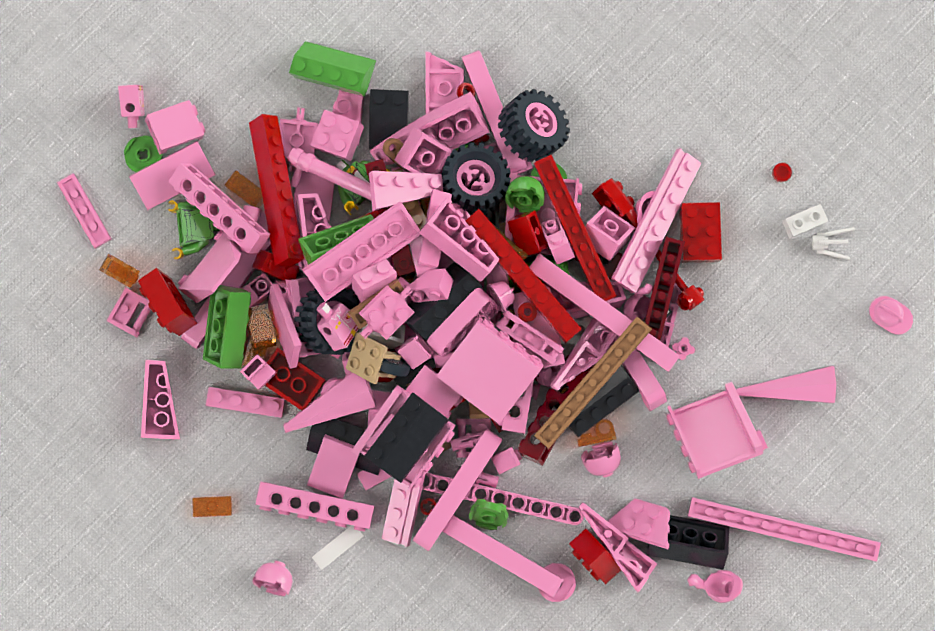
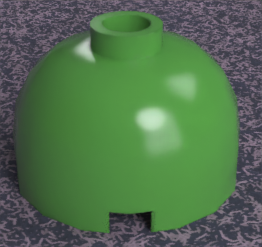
[505,176,545,213]

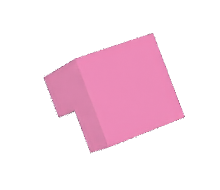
[397,334,434,369]
[240,355,277,390]

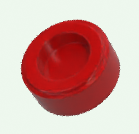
[772,163,792,182]

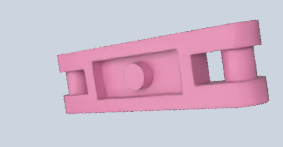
[495,310,564,365]

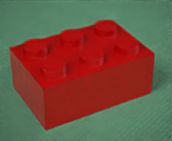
[679,202,722,263]
[138,268,198,336]
[265,347,326,411]

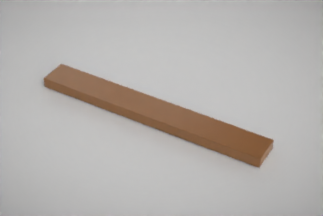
[534,317,652,449]

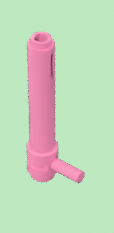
[287,148,372,201]

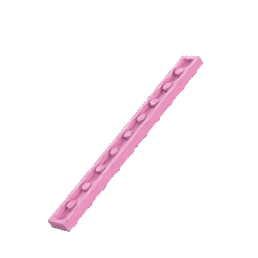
[687,497,881,562]

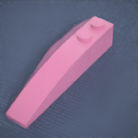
[370,92,489,166]

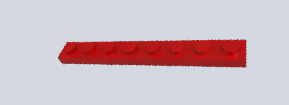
[533,154,617,301]

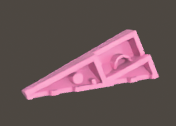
[550,317,620,390]
[736,366,836,403]
[283,373,376,433]
[578,502,657,592]

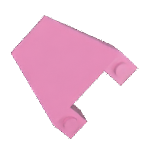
[178,230,242,303]

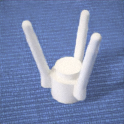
[812,227,855,260]

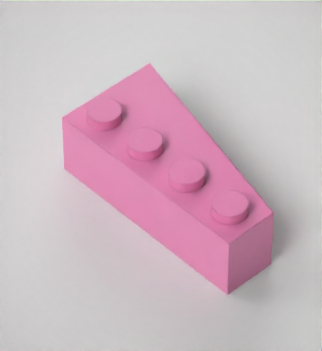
[296,193,331,276]
[141,360,180,440]

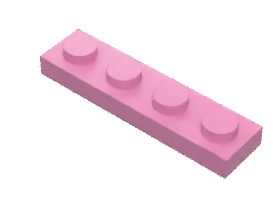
[206,387,285,418]

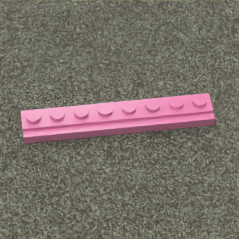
[611,148,701,293]
[382,471,426,547]

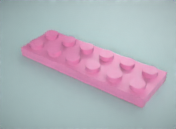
[302,201,421,302]

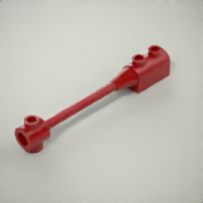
[591,178,705,311]

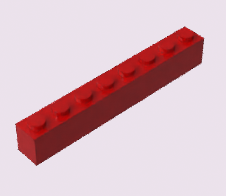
[249,114,304,267]
[465,209,581,343]

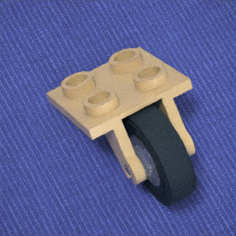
[345,332,410,384]

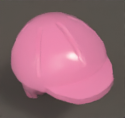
[623,283,653,321]
[687,570,743,603]

